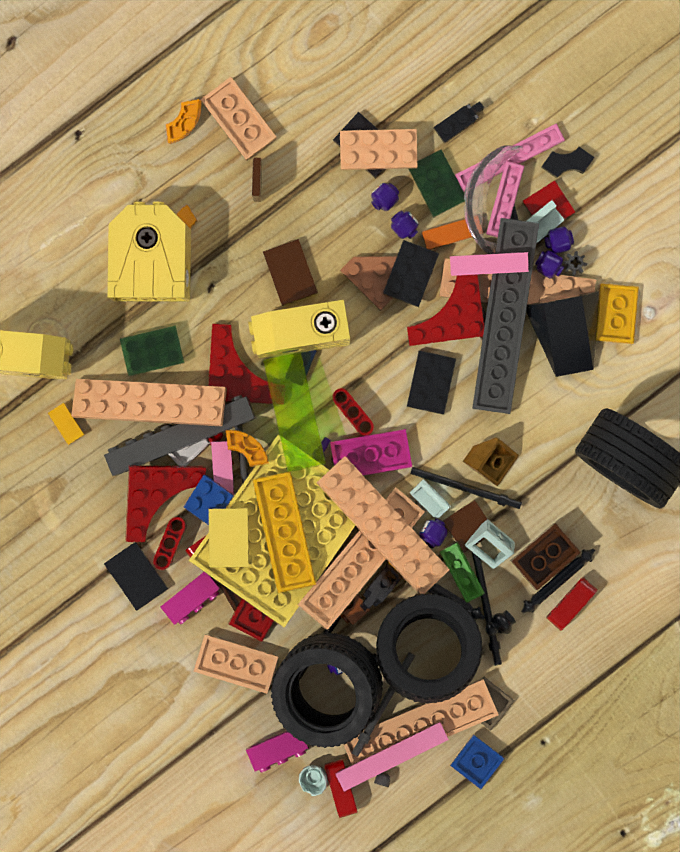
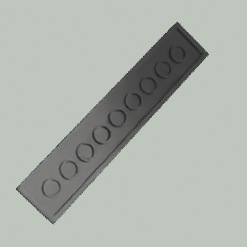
[472,218,539,414]

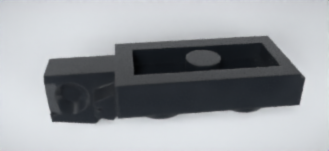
[433,101,484,144]
[360,564,403,611]

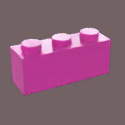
[160,572,220,625]
[246,731,309,773]

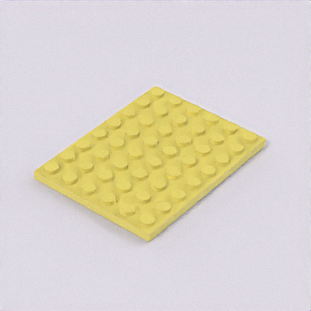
[189,434,355,627]

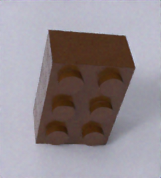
[510,523,581,590]

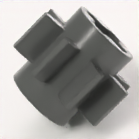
[563,251,587,276]

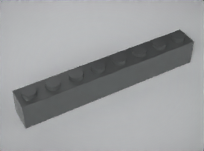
[104,395,256,476]

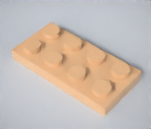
[200,77,277,161]
[340,129,417,170]
[193,634,279,694]

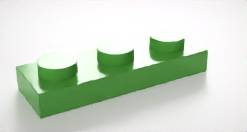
[440,542,485,603]

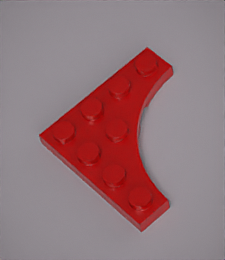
[407,274,484,346]
[208,324,285,405]
[125,465,206,542]

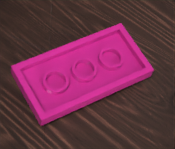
[330,429,412,476]

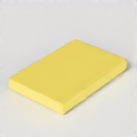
[209,508,249,568]

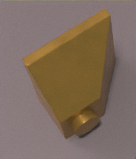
[463,437,519,487]

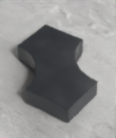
[541,147,594,178]

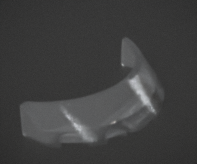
[464,145,523,254]

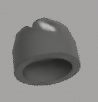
[374,772,390,787]

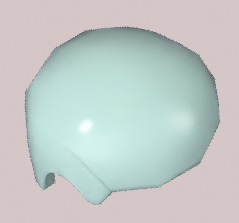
[299,765,328,796]

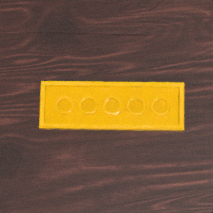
[253,471,316,594]

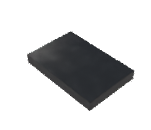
[104,542,168,611]

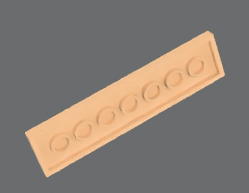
[439,258,596,305]
[71,379,227,426]
[316,456,450,595]
[298,487,425,630]
[343,679,499,765]

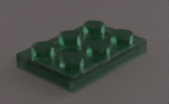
[408,150,467,218]
[120,326,185,377]

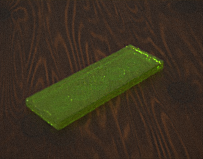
[263,352,326,472]

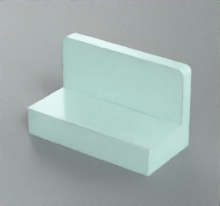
[526,200,564,243]

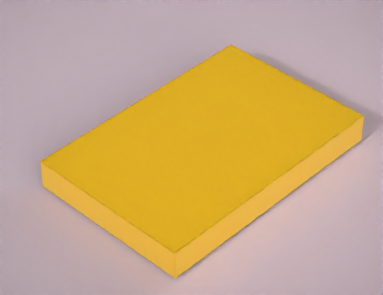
[596,283,639,344]

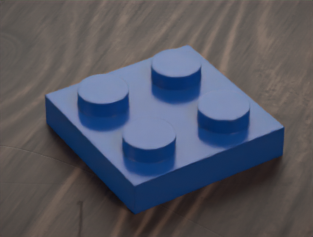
[184,475,235,525]
[450,734,504,789]

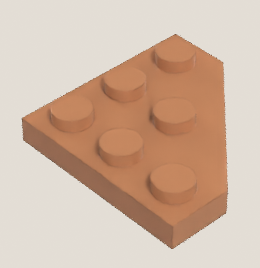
[340,257,397,311]

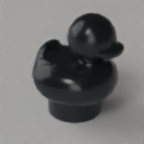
[485,610,516,636]

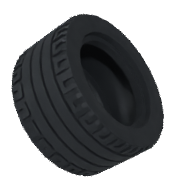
[575,408,680,509]
[376,593,483,704]
[271,632,383,748]

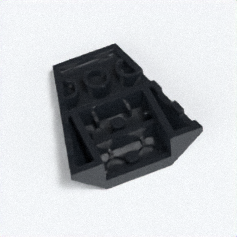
[526,291,599,377]

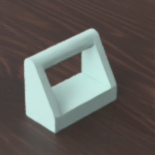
[410,479,451,519]
[465,519,515,569]

